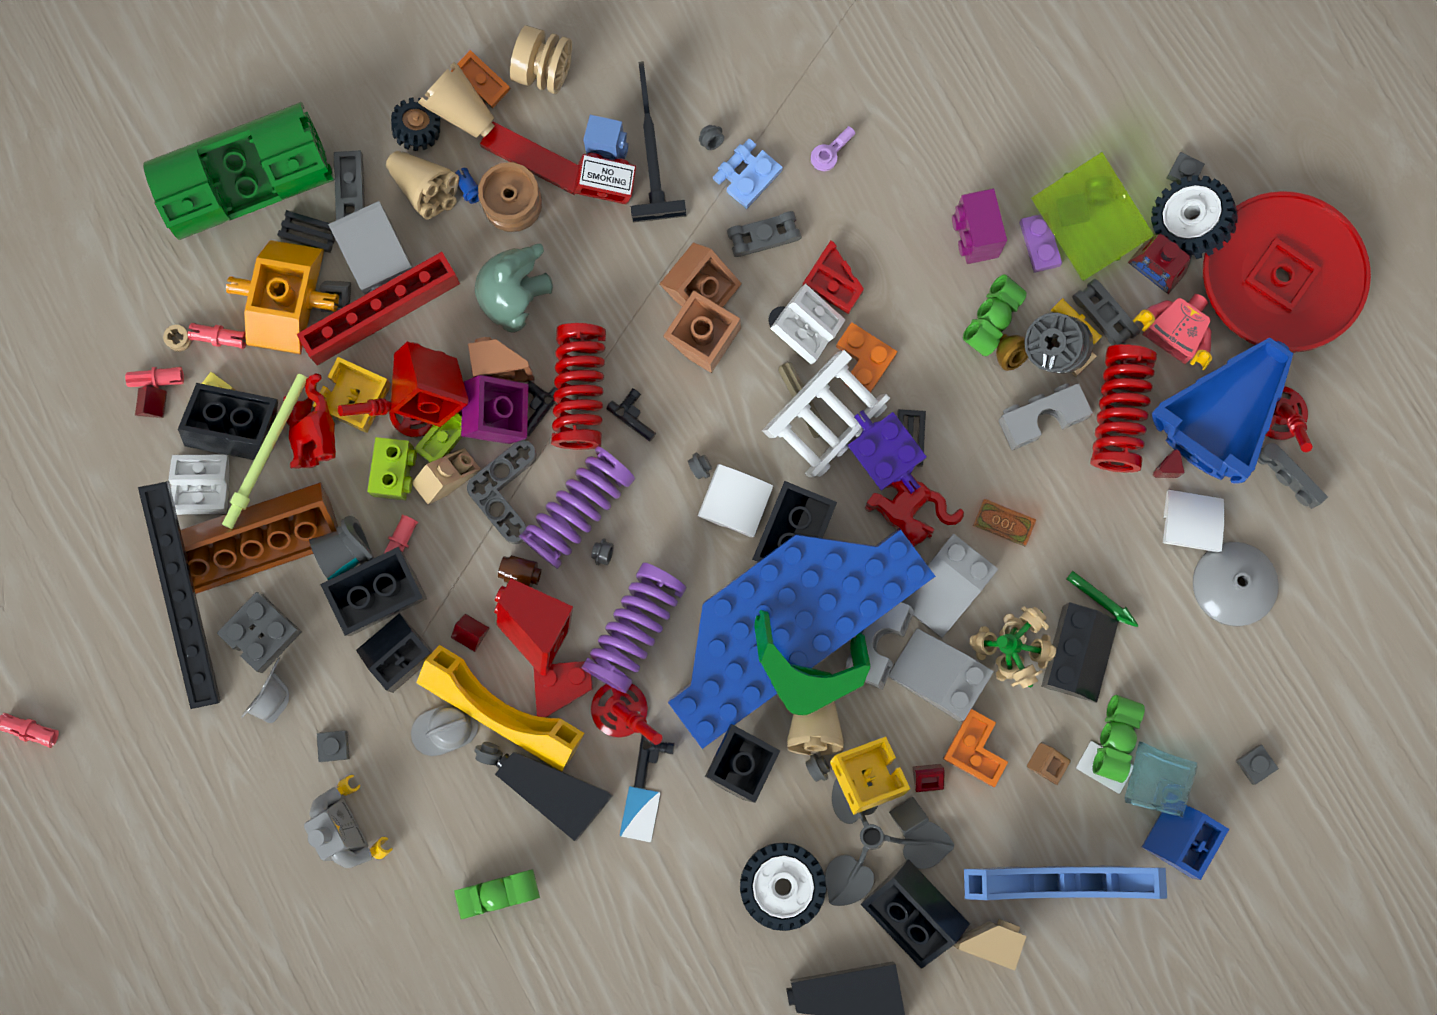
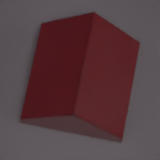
[135,386,167,418]
[1153,449,1185,478]
[451,614,490,652]
[913,764,945,792]

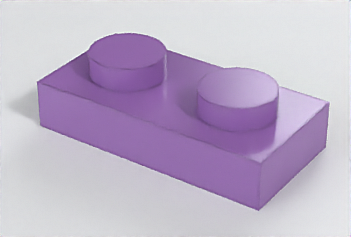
[1020,213,1062,273]

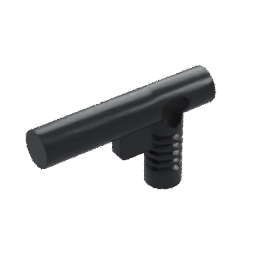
[527,381,558,437]
[606,388,656,442]
[634,734,675,788]

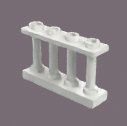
[762,350,890,477]

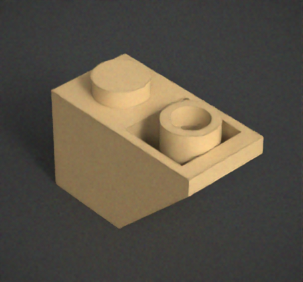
[412,448,481,505]

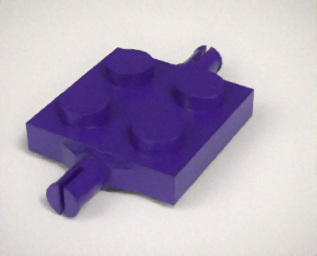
[848,410,927,494]

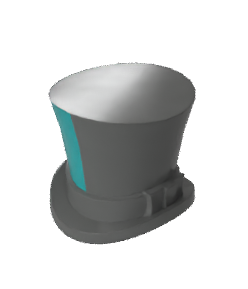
[309,516,374,580]

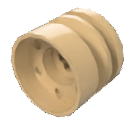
[510,25,572,94]

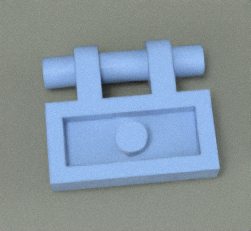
[712,139,783,209]

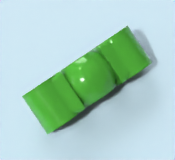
[963,274,1027,356]
[1092,695,1145,783]
[454,869,540,919]

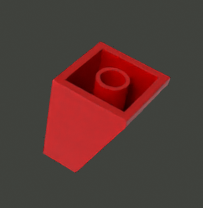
[390,341,468,427]
[494,578,573,676]

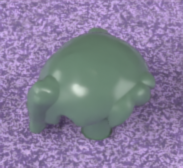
[474,244,553,333]

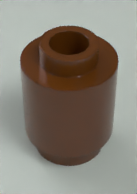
[498,555,542,587]

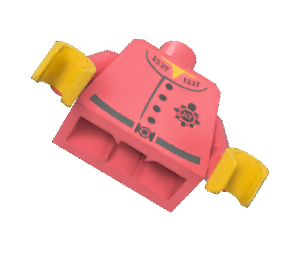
[1133,294,1212,371]

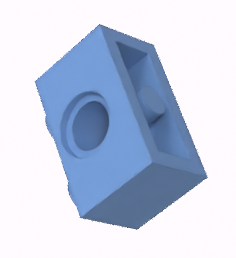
[583,115,629,160]

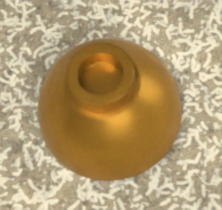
[996,334,1028,371]

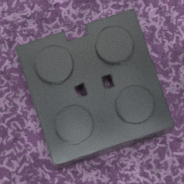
[217,592,302,673]

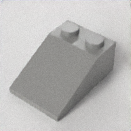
[902,534,998,638]
[888,628,994,722]

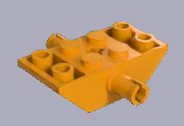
[226,240,339,354]

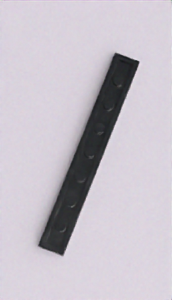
[138,481,221,709]

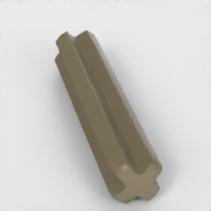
[778,362,823,438]

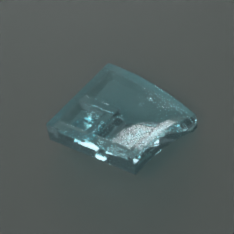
[1125,741,1197,817]

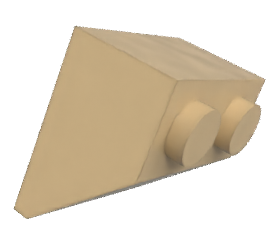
[953,919,1026,971]

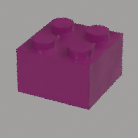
[952,188,1007,264]
[461,375,528,444]

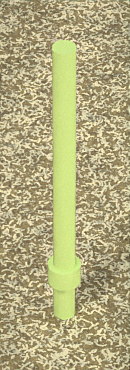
[222,374,307,529]

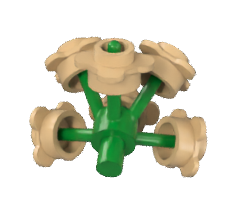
[970,606,1056,689]

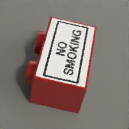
[574,153,636,205]

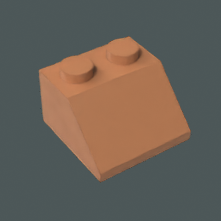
[660,242,742,308]
[663,290,741,373]
[468,337,535,383]

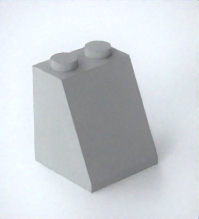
[328,201,413,295]

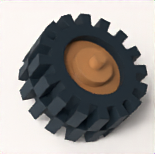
[391,97,441,151]

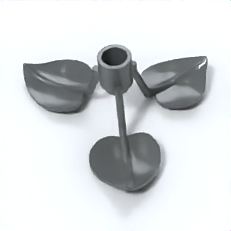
[825,778,954,906]

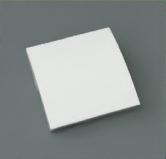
[770,284,845,364]
[168,455,229,515]
[698,464,773,537]
[1163,490,1224,552]

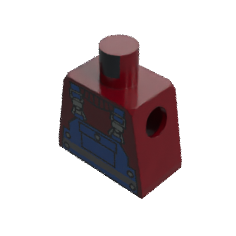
[1128,234,1191,294]

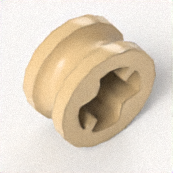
[163,325,192,352]

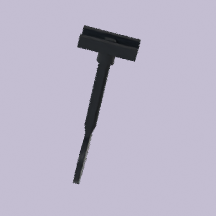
[630,61,686,223]

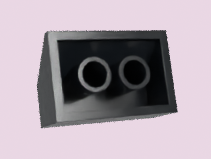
[178,383,278,460]
[752,481,837,562]
[320,547,427,636]
[1041,602,1118,703]
[860,859,970,969]

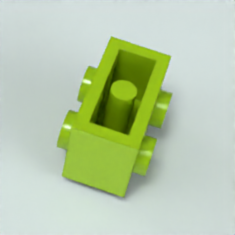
[367,437,417,501]

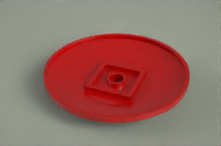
[1203,191,1371,353]

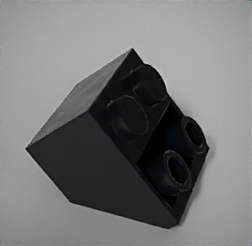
[356,613,433,693]

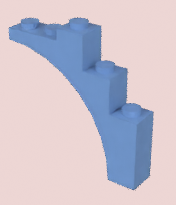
[964,865,1167,900]

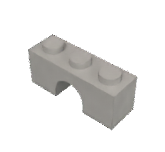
[998,383,1093,451]
[846,602,914,690]

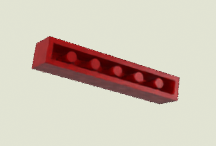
[296,251,460,366]

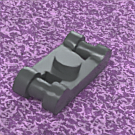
[727,211,802,257]
[1072,279,1140,346]

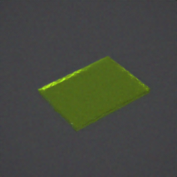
[1031,152,1154,281]

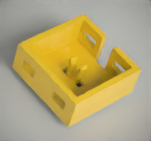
[313,357,392,433]
[830,737,910,815]

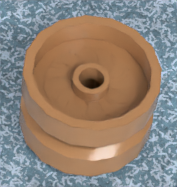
[478,162,542,232]

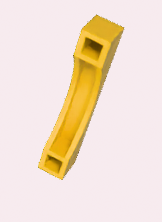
[416,645,585,772]

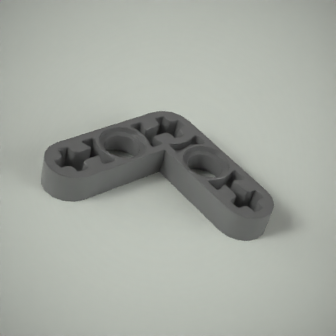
[467,440,537,544]

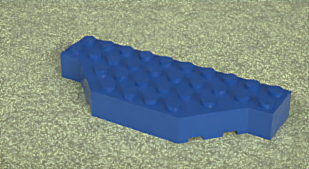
[668,529,936,749]

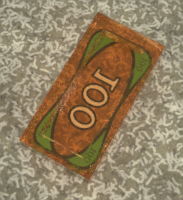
[973,499,1036,547]

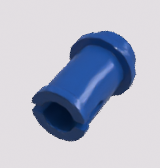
[455,168,480,204]

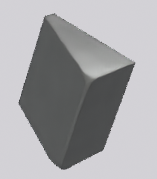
[320,281,351,313]
[889,797,929,837]

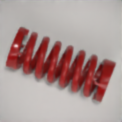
[551,323,606,450]
[1090,344,1157,473]

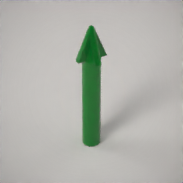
[1066,570,1138,627]

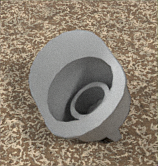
[241,658,289,723]
[411,704,478,756]

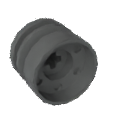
[1025,313,1093,373]

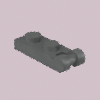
[334,150,365,220]
[1257,443,1328,509]

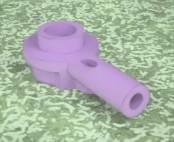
[810,126,855,171]

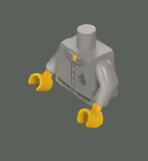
[304,775,393,868]

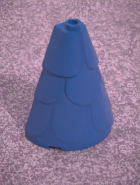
[1152,338,1294,483]

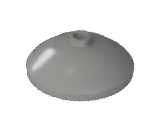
[1193,542,1279,626]

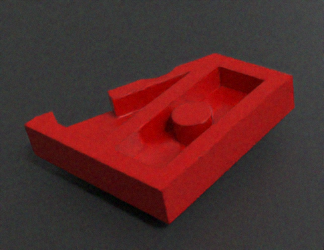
[802,240,864,314]
[533,661,593,718]

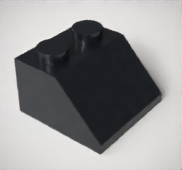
[705,724,780,803]

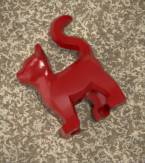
[283,373,336,469]
[865,474,964,547]

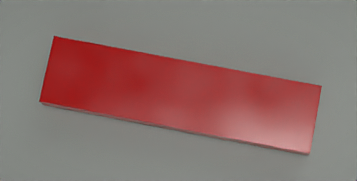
[480,121,578,195]

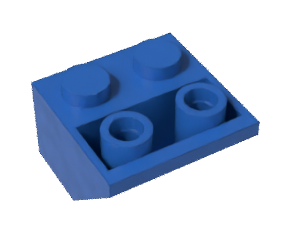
[1141,798,1229,880]

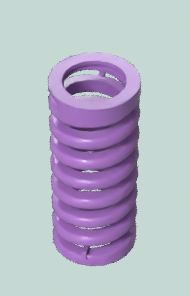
[519,446,635,569]
[582,562,686,693]

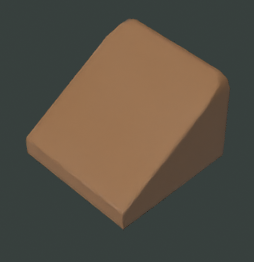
[1027,743,1071,785]

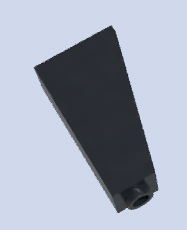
[495,752,614,841]
[786,961,905,1015]

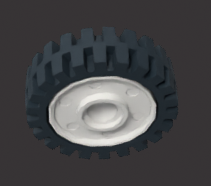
[1151,175,1238,259]
[740,843,826,931]

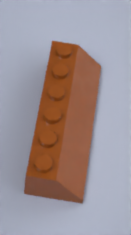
[181,482,338,594]

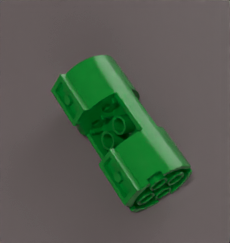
[143,102,335,240]

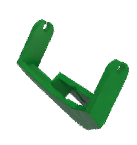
[754,610,871,715]

